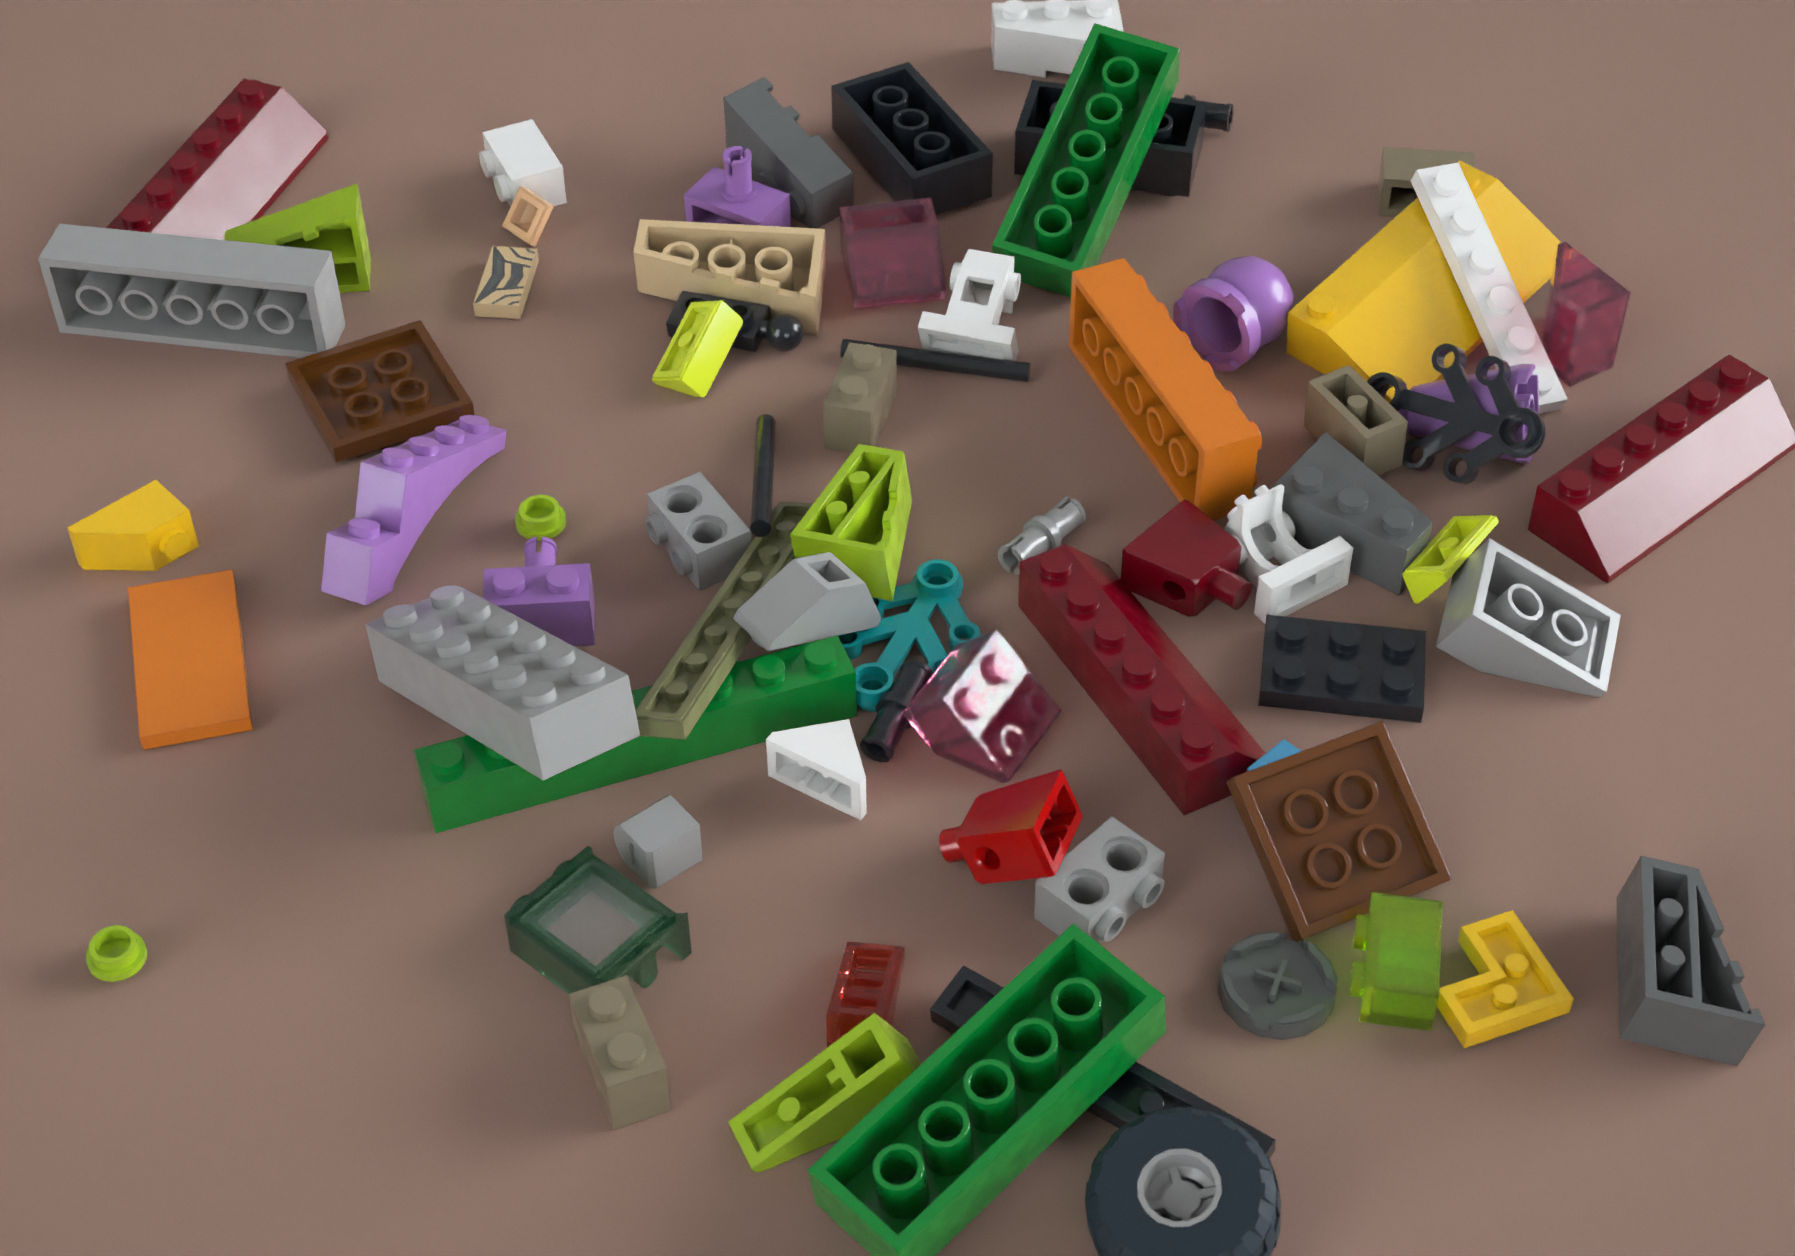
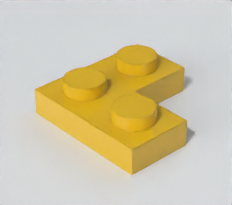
[1435,910,1574,1049]

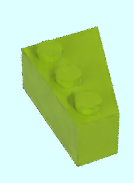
[224,183,371,293]
[790,444,912,601]

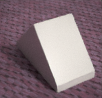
[766,719,867,820]

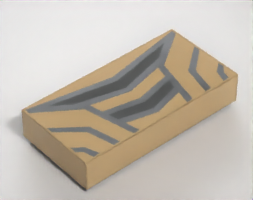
[473,246,539,319]

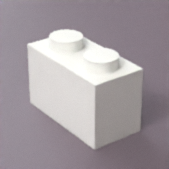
[479,119,567,207]

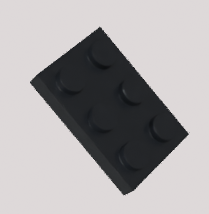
[1258,615,1426,723]

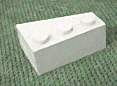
[991,0,1124,78]

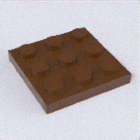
[285,320,474,463]
[1226,721,1452,942]

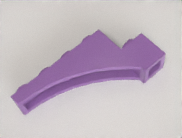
[321,415,507,605]

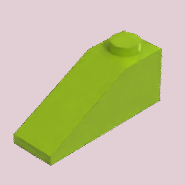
[728,1013,921,1173]

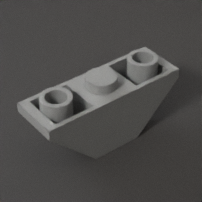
[733,552,882,651]

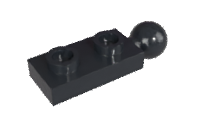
[666,291,803,352]

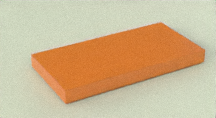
[128,569,253,750]

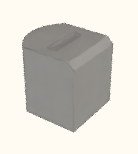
[614,795,703,888]

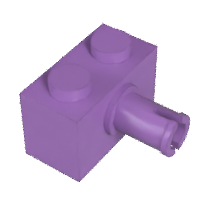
[684,146,791,227]
[483,537,595,646]

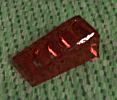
[826,942,905,1047]

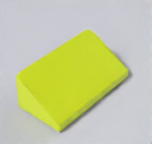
[651,300,743,398]
[1402,515,1499,604]

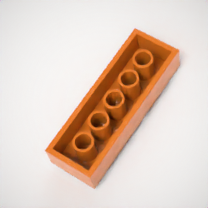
[1068,258,1262,521]

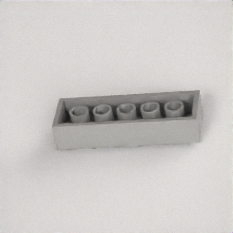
[38,223,346,358]
[365,585,640,780]

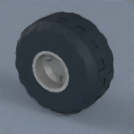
[1085,1107,1281,1256]

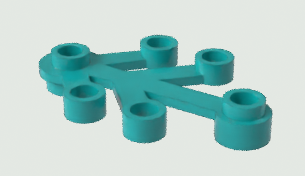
[838,559,980,712]

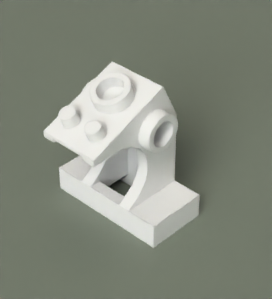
[918,249,1021,361]
[1224,484,1353,624]

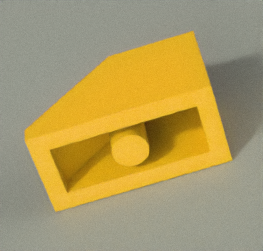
[67,480,199,571]

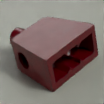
[1121,499,1252,617]

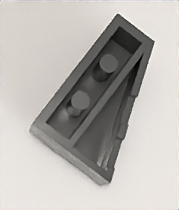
[723,77,854,228]
[1272,432,1433,595]
[1616,856,1765,1066]

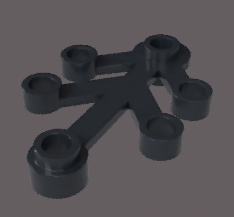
[1367,344,1546,484]

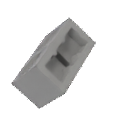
[644,472,752,591]
[1034,816,1165,944]

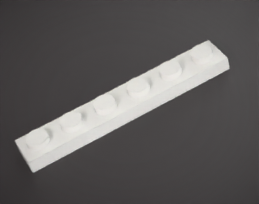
[1411,163,1568,414]

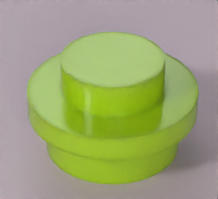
[515,495,566,541]
[86,925,147,982]

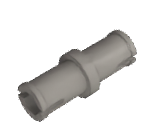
[998,496,1086,575]

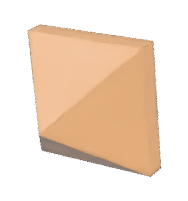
[502,186,554,246]

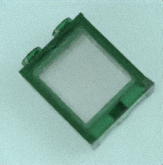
[504,846,692,995]

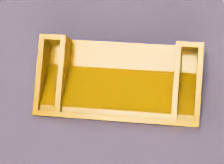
[1286,160,1571,412]

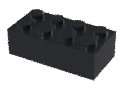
[831,62,993,223]
[1014,80,1206,197]

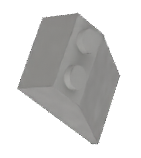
[1436,538,1621,698]

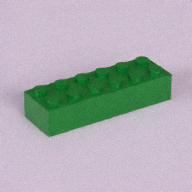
[992,23,1180,298]
[807,923,1166,1256]

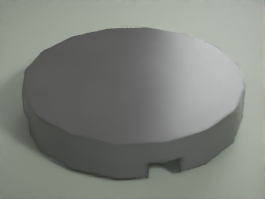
[1217,932,1338,1040]

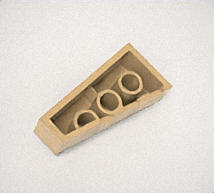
[633,219,826,336]

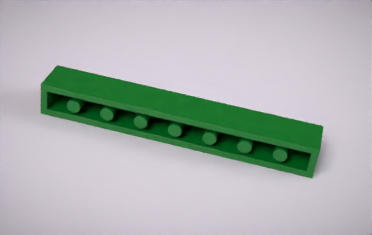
[414,635,857,834]

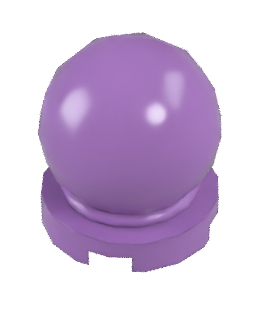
[1173,256,1294,372]

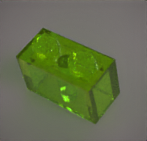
[1349,892,1443,1031]

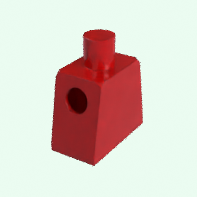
[939,769,1083,884]

